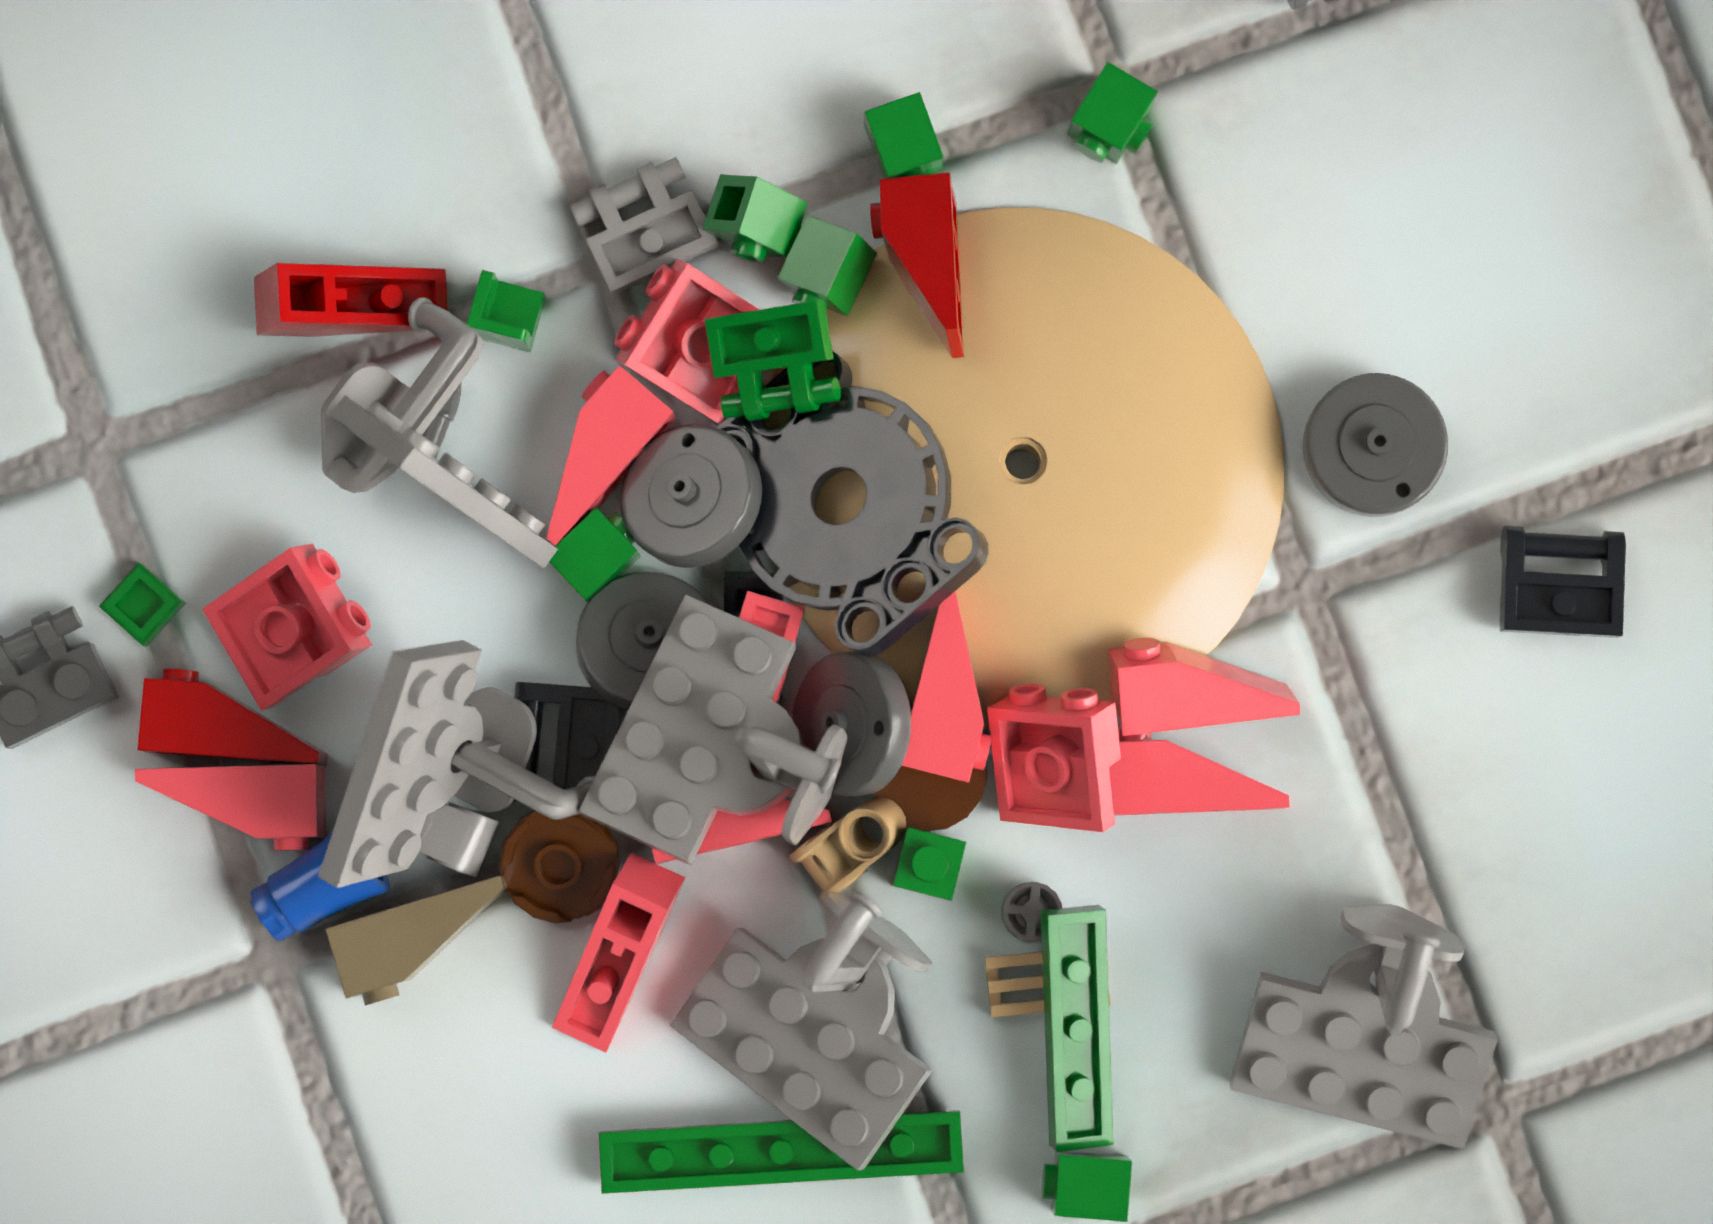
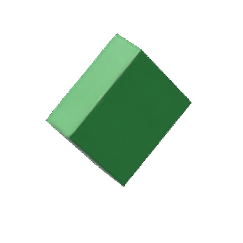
[99,562,186,647]

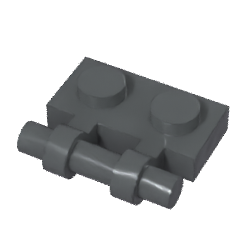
[0,606,119,749]

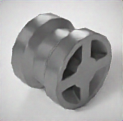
[1001,882,1062,942]

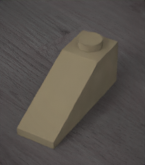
[326,876,508,1006]

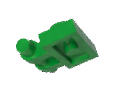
[705,299,841,421]

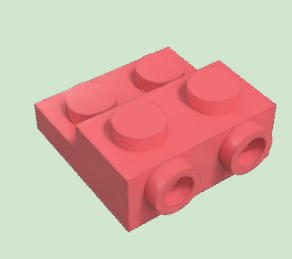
[614,259,759,425]
[202,544,372,711]
[987,684,1121,832]

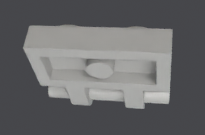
[570,157,718,296]

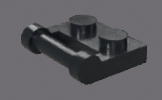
[1499,525,1626,638]
[513,682,621,802]

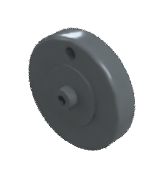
[1303,373,1448,517]
[621,424,762,568]
[576,571,710,710]
[792,652,911,796]

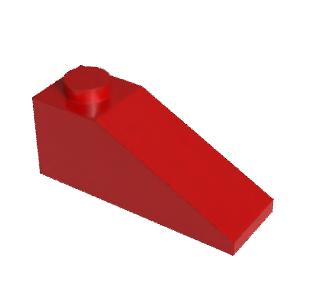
[870,172,964,358]
[254,263,448,337]
[137,669,328,766]

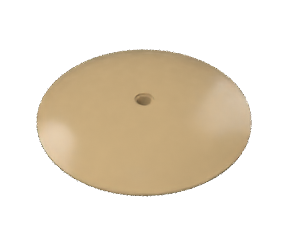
[765,207,1284,730]

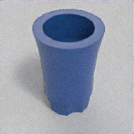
[250,831,390,941]

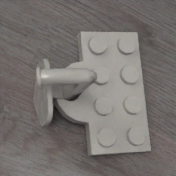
[321,297,558,568]
[579,595,848,865]
[318,640,596,888]
[670,891,932,1171]
[1230,904,1498,1149]

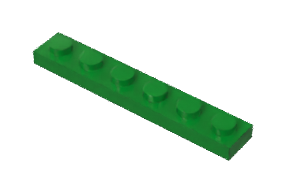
[599,1110,964,1194]

